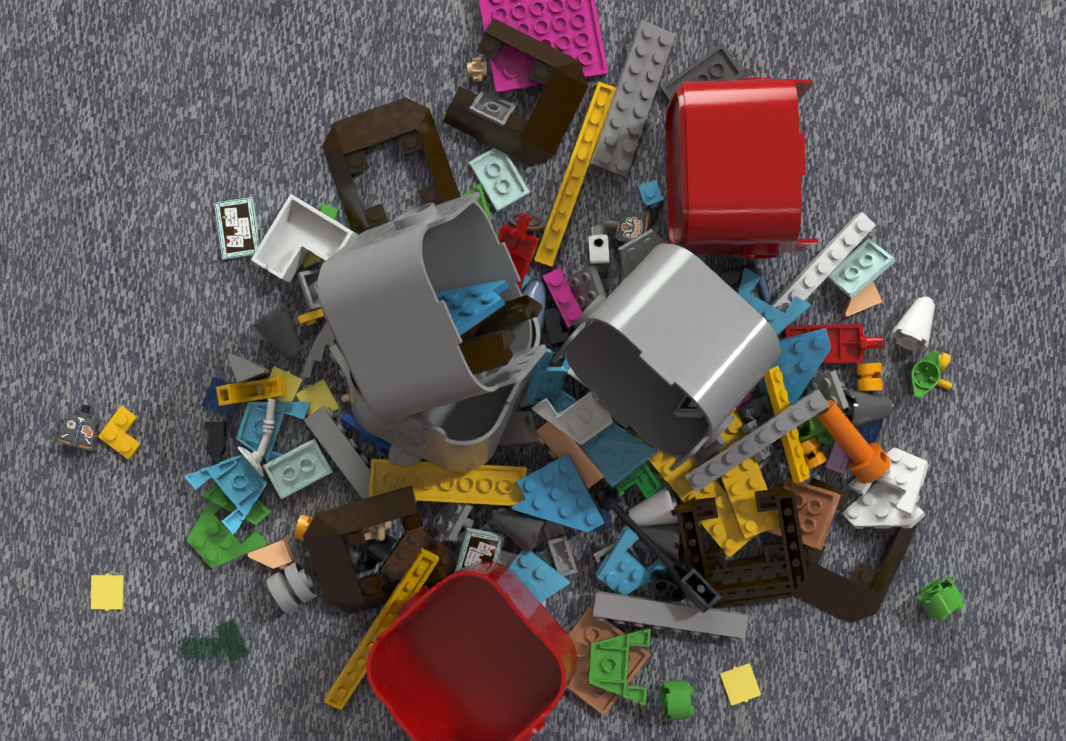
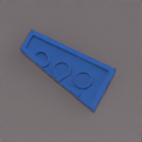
[341,412,392,454]

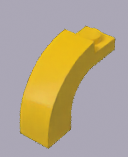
[216,375,287,406]

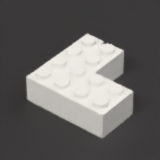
[251,194,359,283]

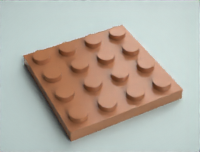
[567,606,651,716]

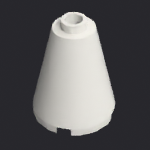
[890,296,935,352]
[628,485,679,527]

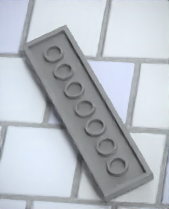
[590,20,675,178]

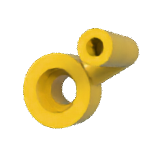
[937,352,952,390]

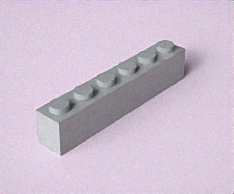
[304,406,371,499]

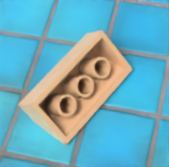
[536,421,604,489]

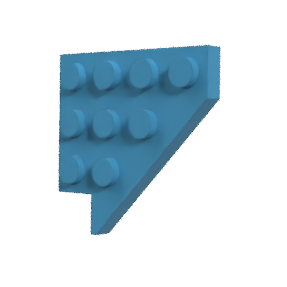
[435,280,509,336]
[759,328,831,404]
[511,454,604,532]

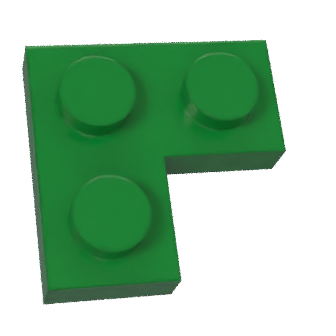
[615,462,662,499]

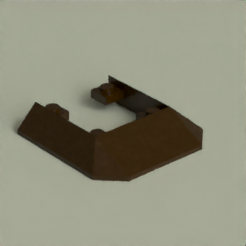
[443,18,588,165]
[322,97,461,234]
[459,295,543,375]
[794,477,917,623]
[303,485,443,614]
[676,485,808,608]

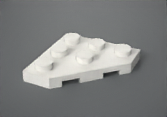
[841,481,925,529]

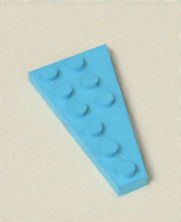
[551,390,658,488]
[509,550,571,603]

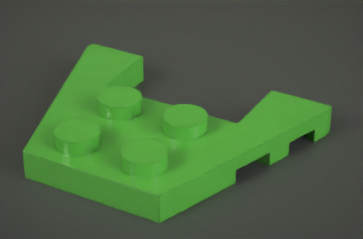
[187,501,268,568]
[588,628,651,705]

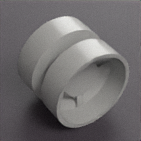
[267,561,317,614]

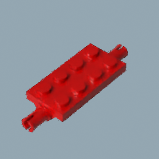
[498,213,539,291]
[779,324,884,363]

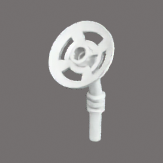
[237,398,276,477]

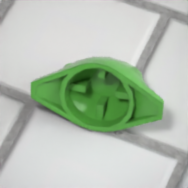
[911,350,941,398]

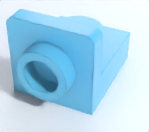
[638,180,664,210]

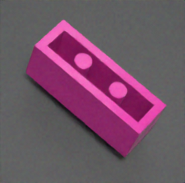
[542,268,582,329]

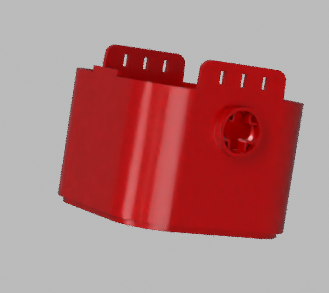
[665,77,818,259]
[366,561,577,741]

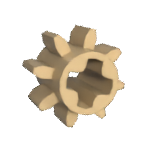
[467,57,487,82]

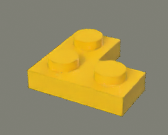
[98,406,141,460]

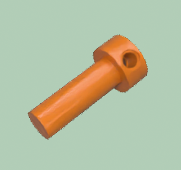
[815,400,891,484]

